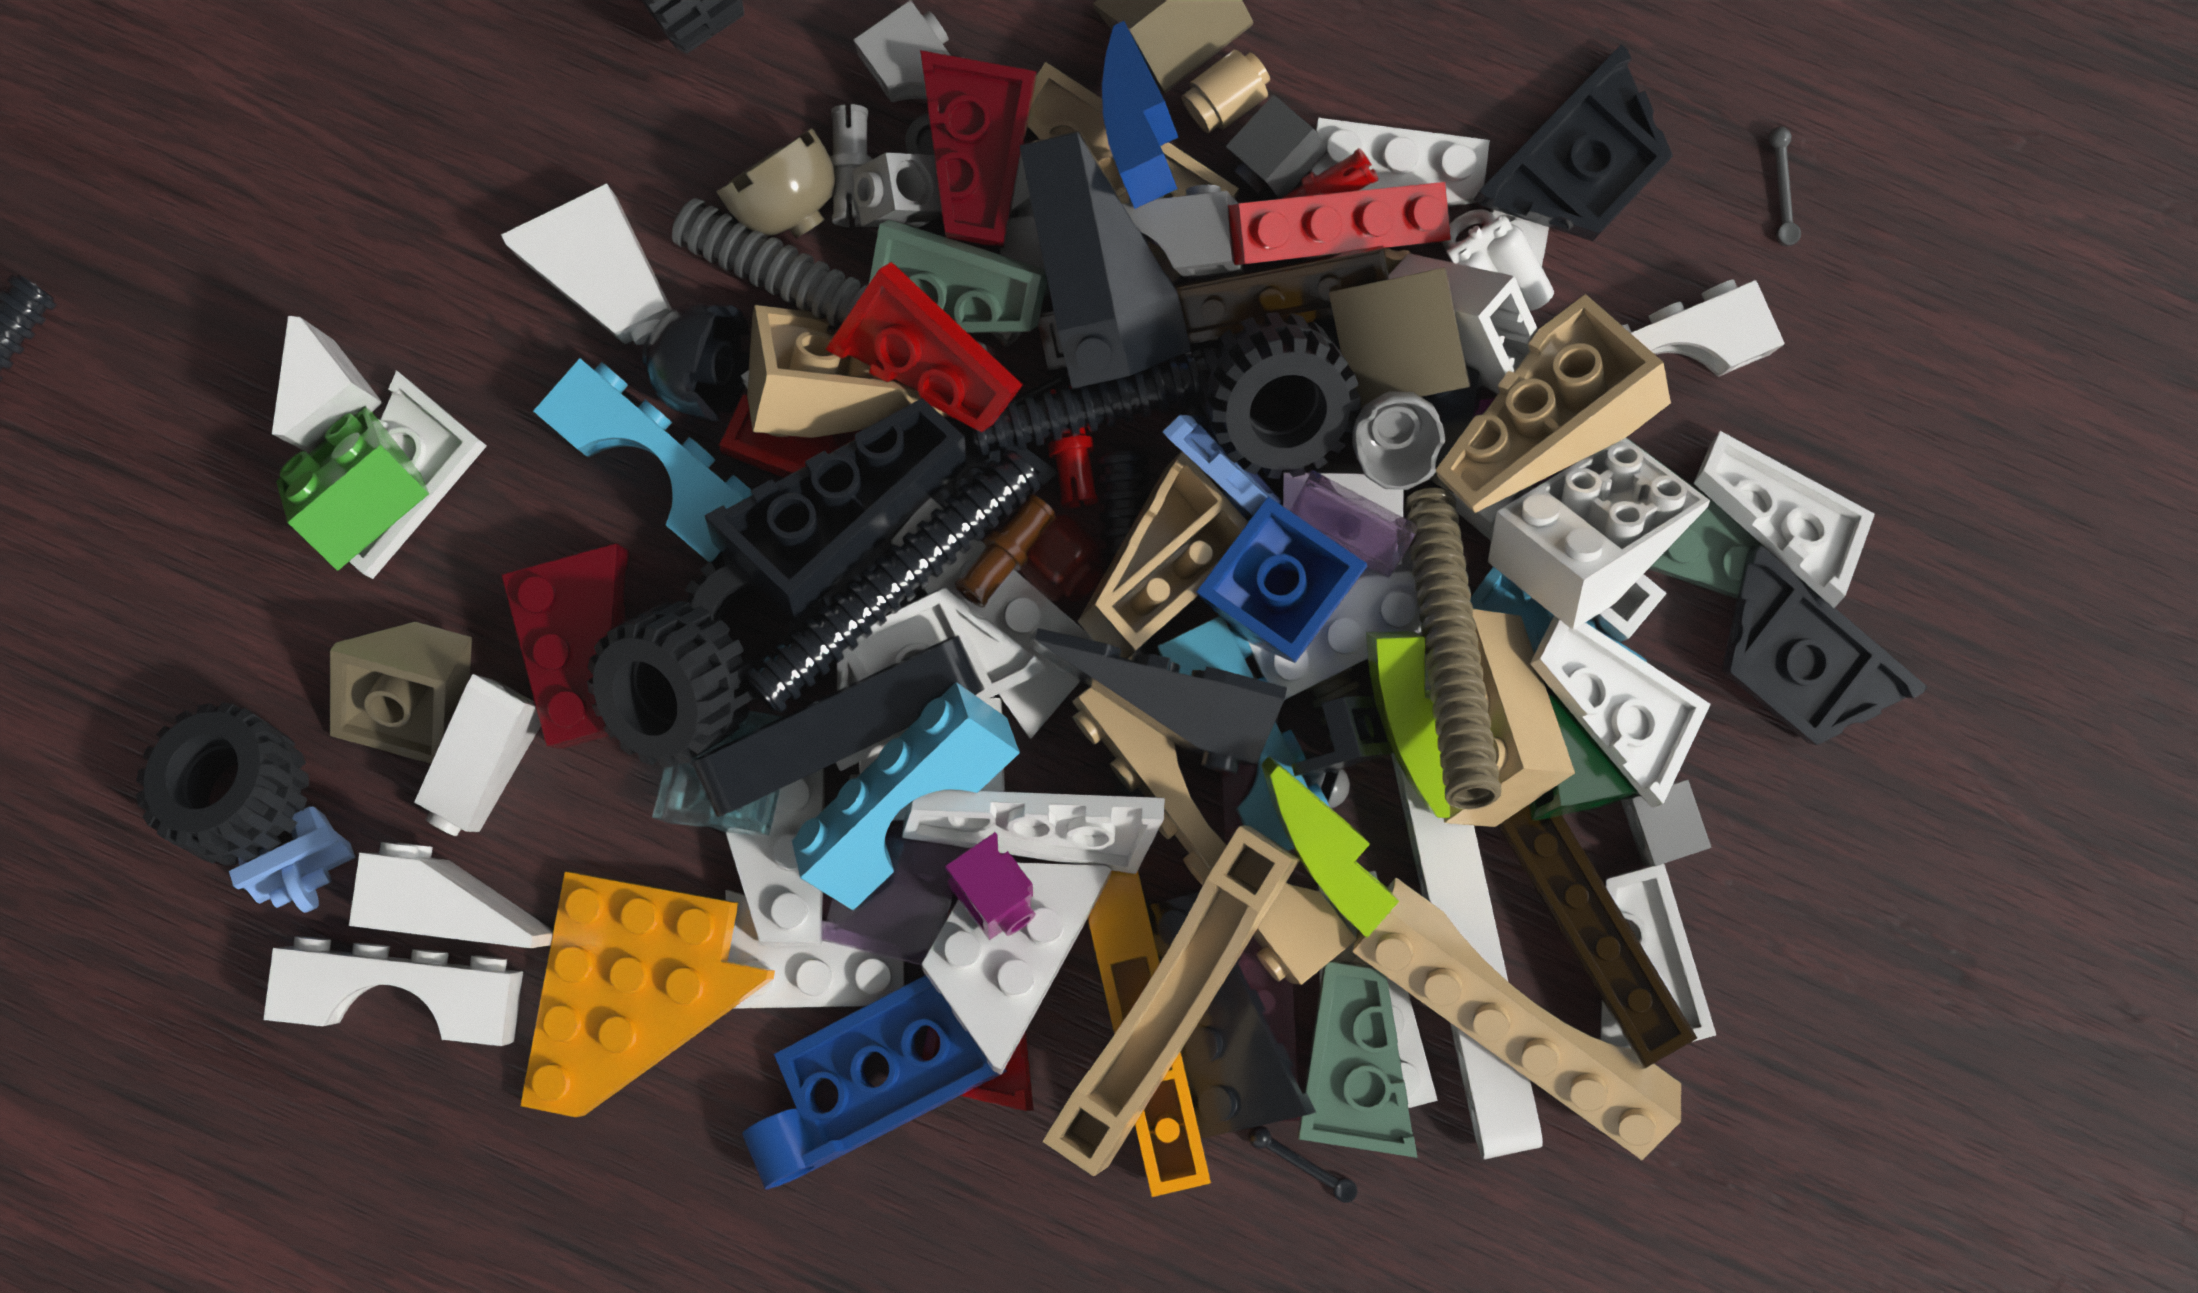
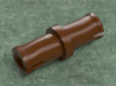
[954,494,1057,608]

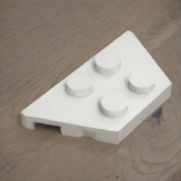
[836,587,1046,771]
[922,863,1112,1075]

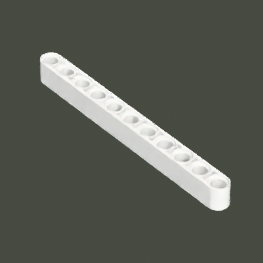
[1359,519,1543,1160]

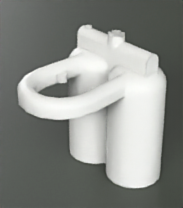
[1442,209,1554,311]

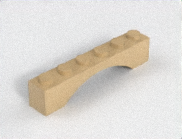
[1072,653,1357,985]
[1042,826,1301,1176]
[1352,878,1681,1160]

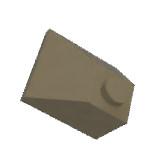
[330,622,472,764]

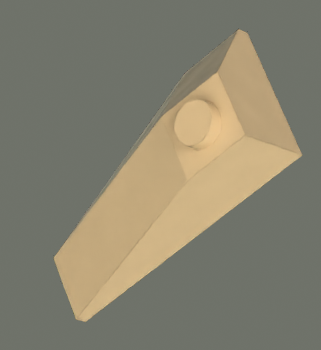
[747,305,950,438]

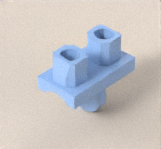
[229,807,355,913]

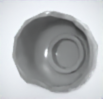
[1352,391,1445,490]

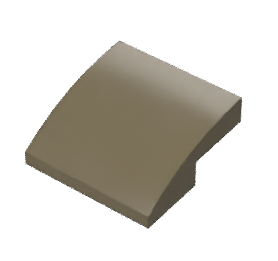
[1329,267,1470,408]

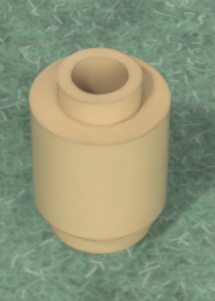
[1182,49,1270,134]

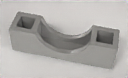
[854,0,1032,218]
[1000,185,1244,297]

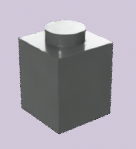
[1226,94,1327,199]

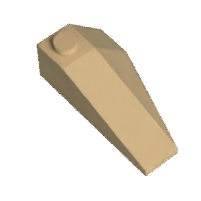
[1436,294,1671,513]

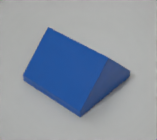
[1196,496,1367,663]

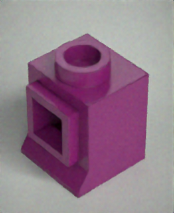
[945,832,1036,940]

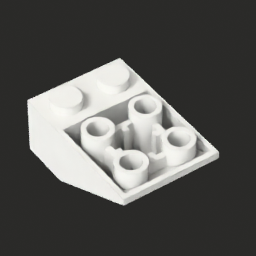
[1488,438,1710,630]

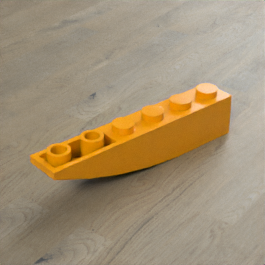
[1088,870,1211,1197]

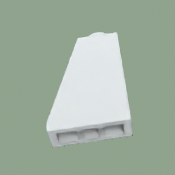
[501,184,672,345]
[1389,253,1538,394]
[415,674,541,836]

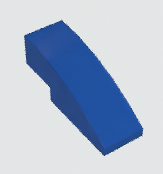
[1102,21,1179,209]

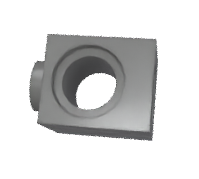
[852,152,943,228]
[1621,780,1712,866]

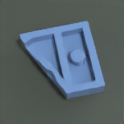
[1163,415,1283,518]

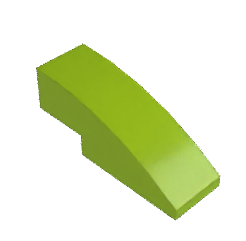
[1366,631,1450,818]
[1261,756,1399,938]

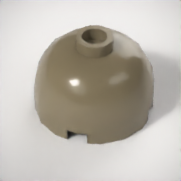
[716,128,835,239]

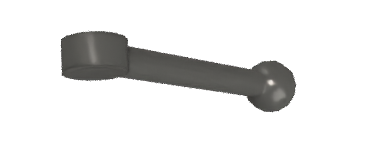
[1768,126,1801,247]

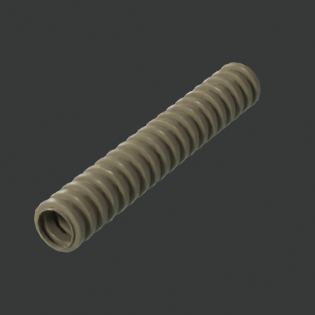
[1404,488,1502,810]

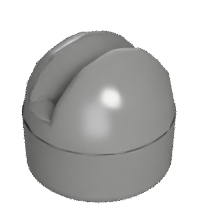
[1303,769,1350,808]

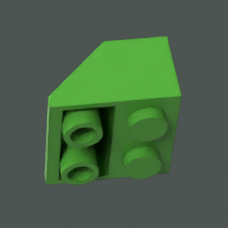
[276,406,429,571]

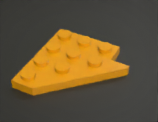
[520,872,775,1117]

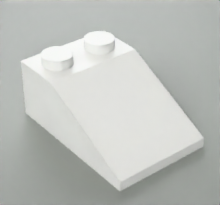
[349,842,554,948]

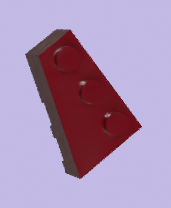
[502,543,629,749]

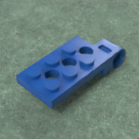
[742,975,1007,1189]

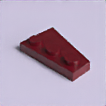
[920,50,1036,248]

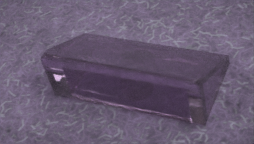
[1289,469,1418,578]

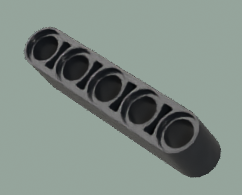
[690,635,984,817]

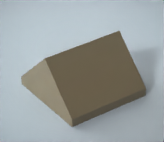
[1093,0,1253,94]

